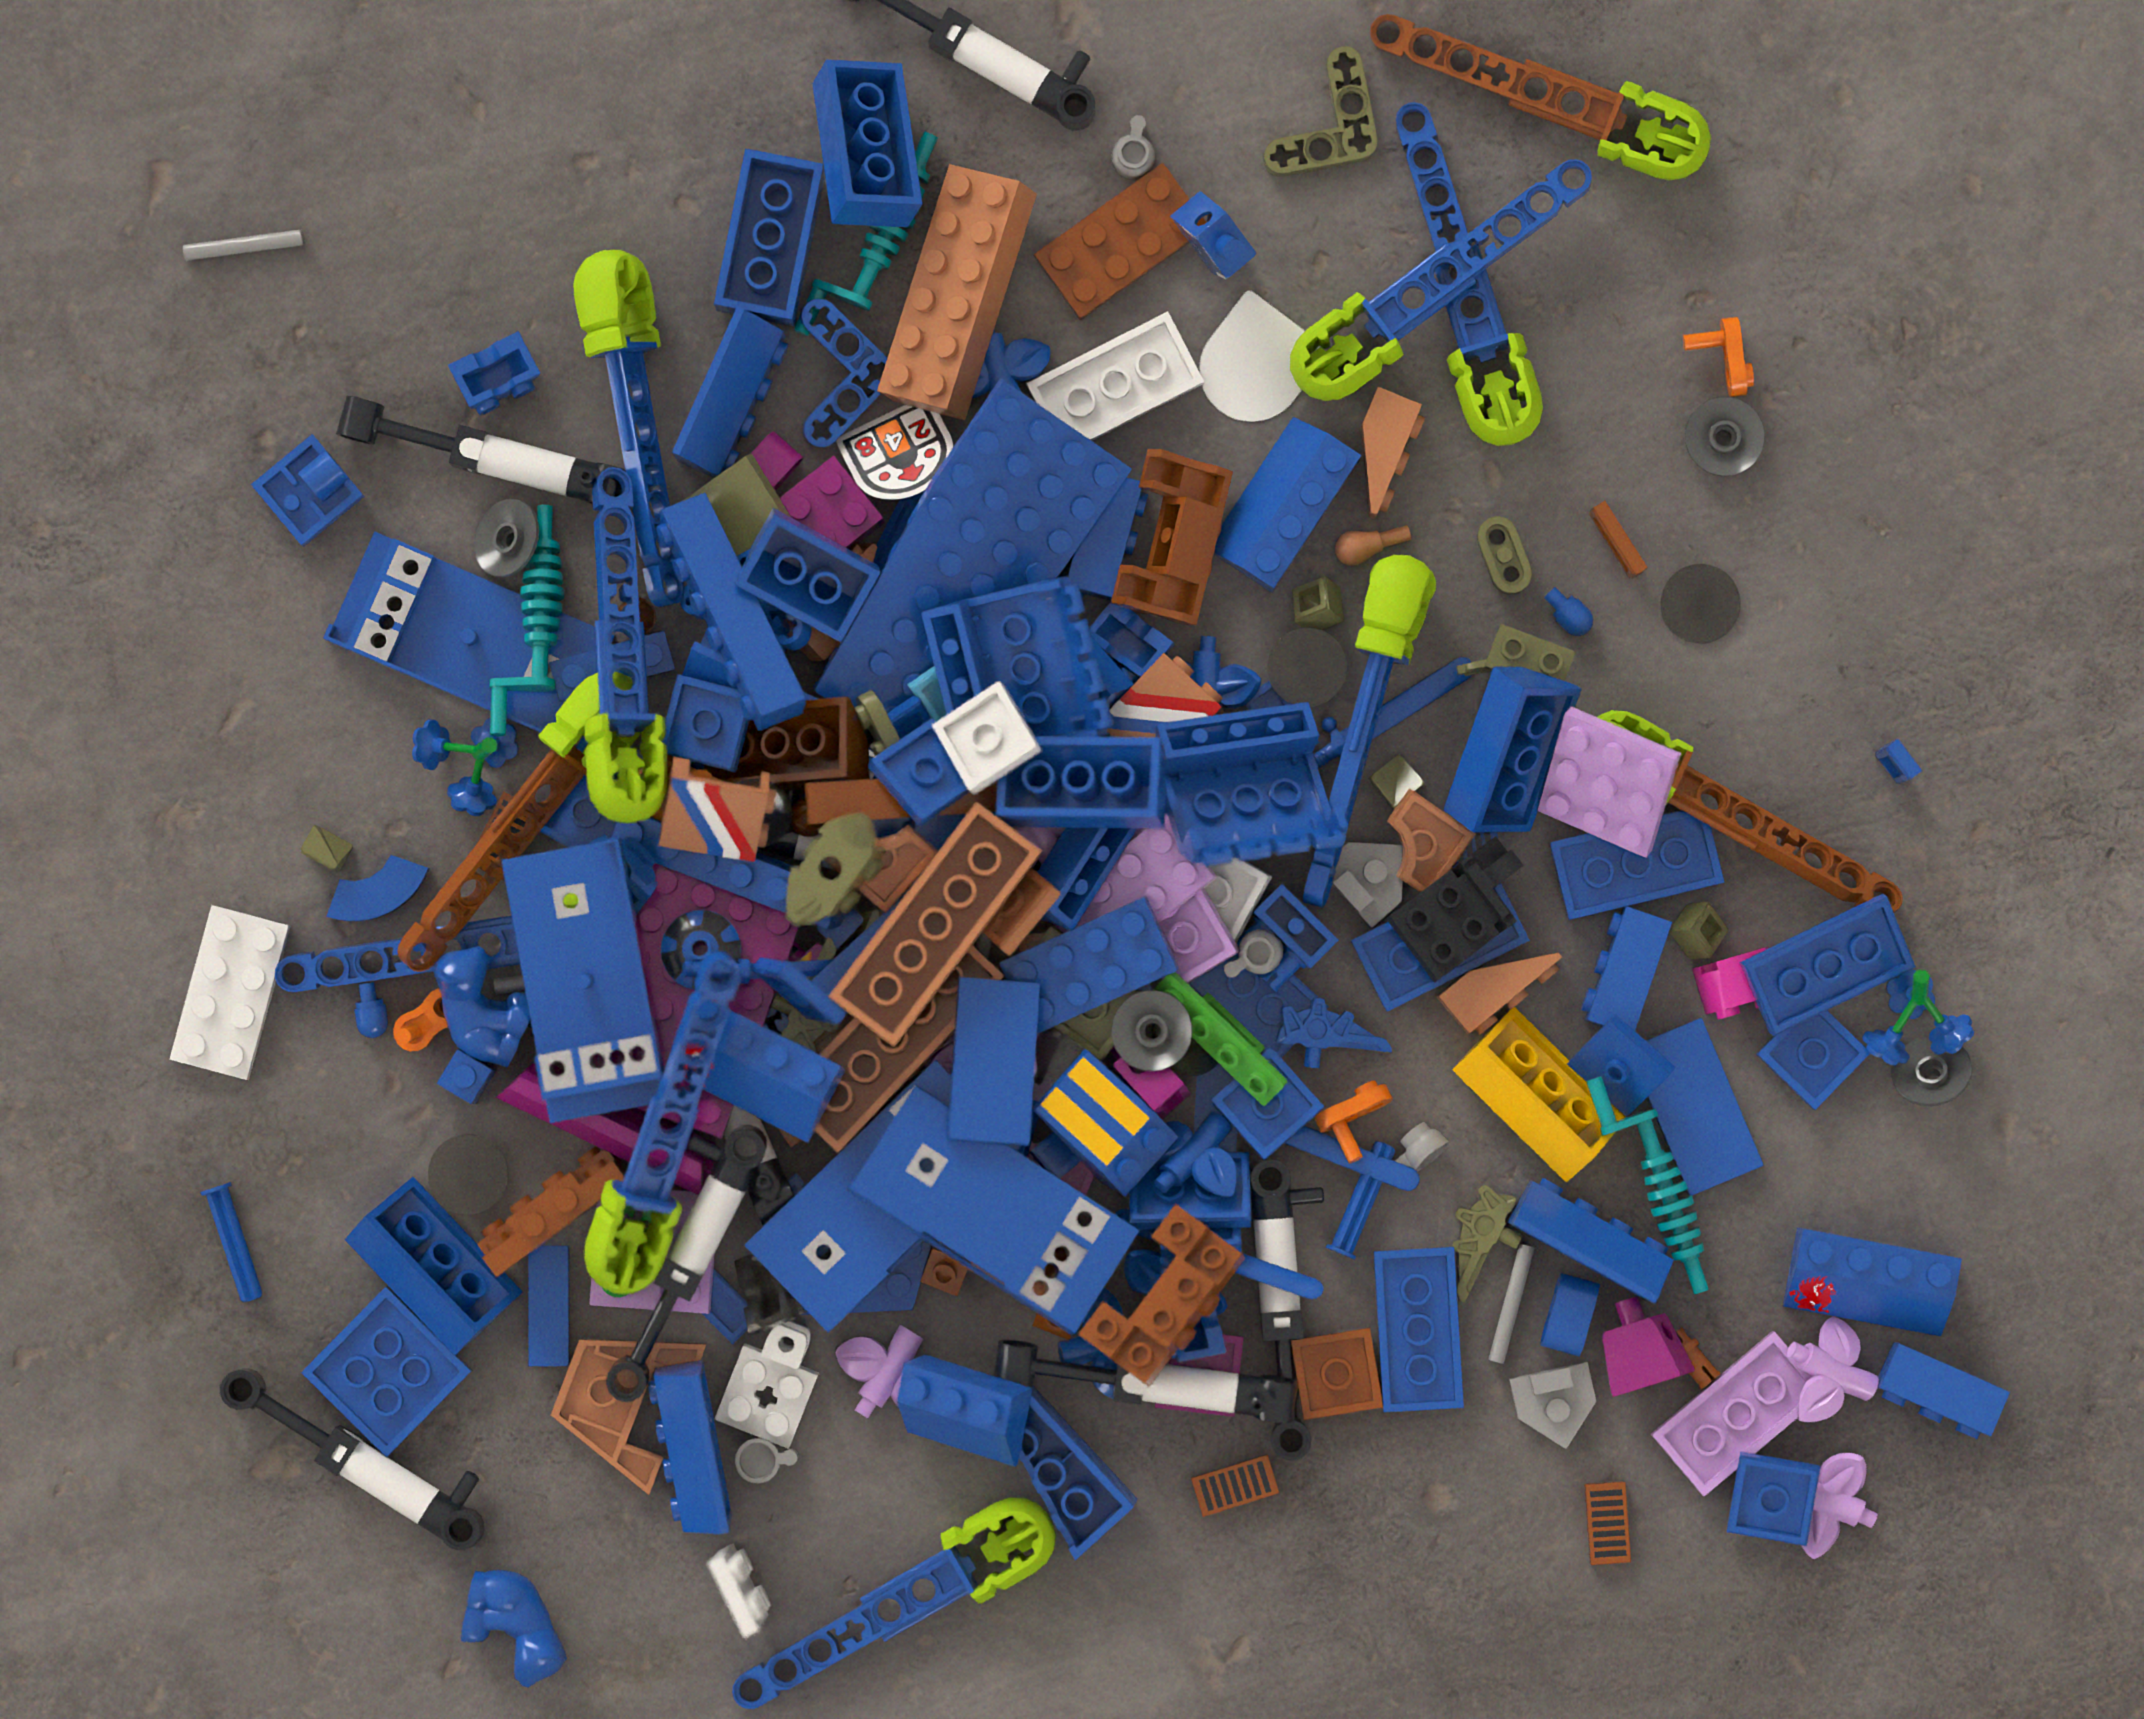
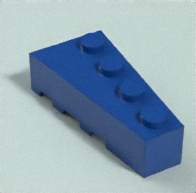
[1019,1386,1138,1560]

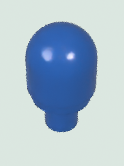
[1544,587,1593,636]
[354,982,388,1038]

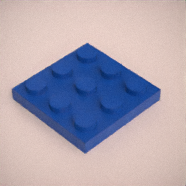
[301,1286,473,1457]

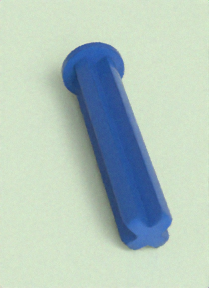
[1325,1141,1395,1260]
[200,1182,262,1302]

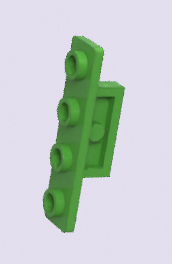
[1153,972,1287,1106]

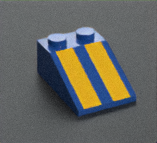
[1032,1049,1178,1197]

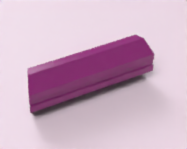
[496,1060,716,1196]

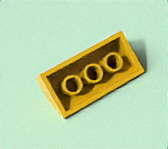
[1452,1007,1626,1183]

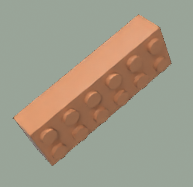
[877,164,1037,420]
[829,802,1041,1048]
[815,946,1005,1153]

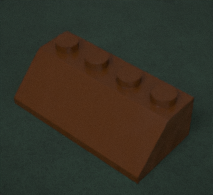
[704,696,869,792]

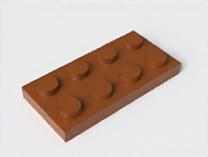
[1034,163,1206,320]

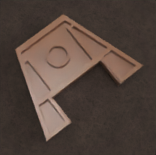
[551,1339,706,1495]

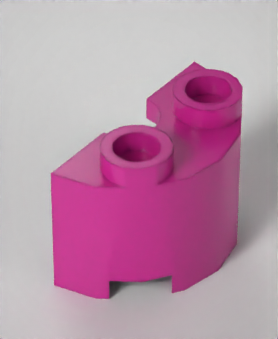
[1692,947,1769,1020]

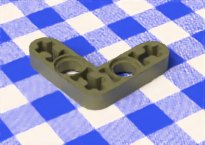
[1264,46,1377,177]

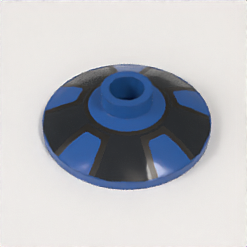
[661,910,741,990]

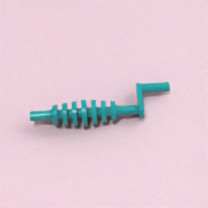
[794,131,938,336]
[489,505,564,737]
[1586,1076,1709,1294]

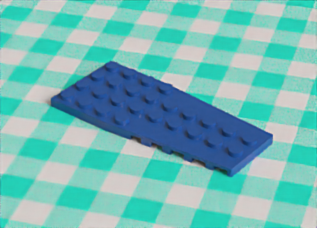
[813,378,1132,713]

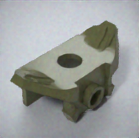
[1456,624,1577,709]
[785,812,887,927]

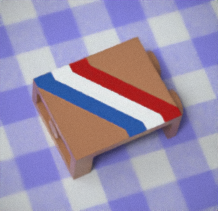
[1106,653,1225,738]
[659,757,776,862]

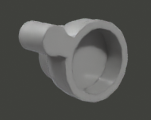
[1111,115,1155,180]
[1224,929,1283,977]
[1395,1122,1450,1172]
[735,1438,799,1484]

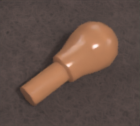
[1335,525,1411,566]

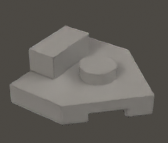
[1332,842,1403,928]
[1509,1361,1597,1449]

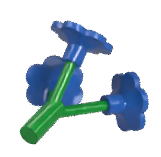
[412,718,519,816]
[1862,969,1974,1066]

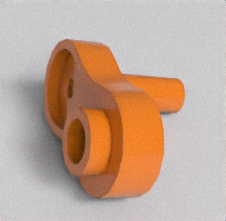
[1683,317,1754,397]
[393,988,448,1052]
[1314,1080,1393,1164]

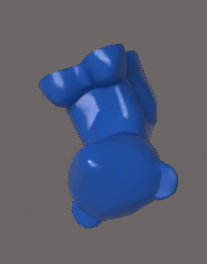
[435,946,530,1068]
[461,1570,567,1688]

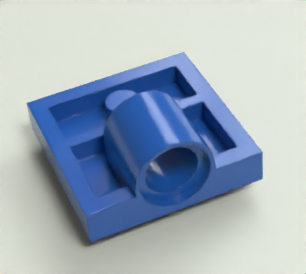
[251,434,365,547]

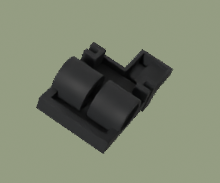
[1386,836,1524,983]

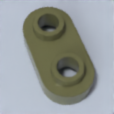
[1477,516,1532,595]
[854,690,900,756]

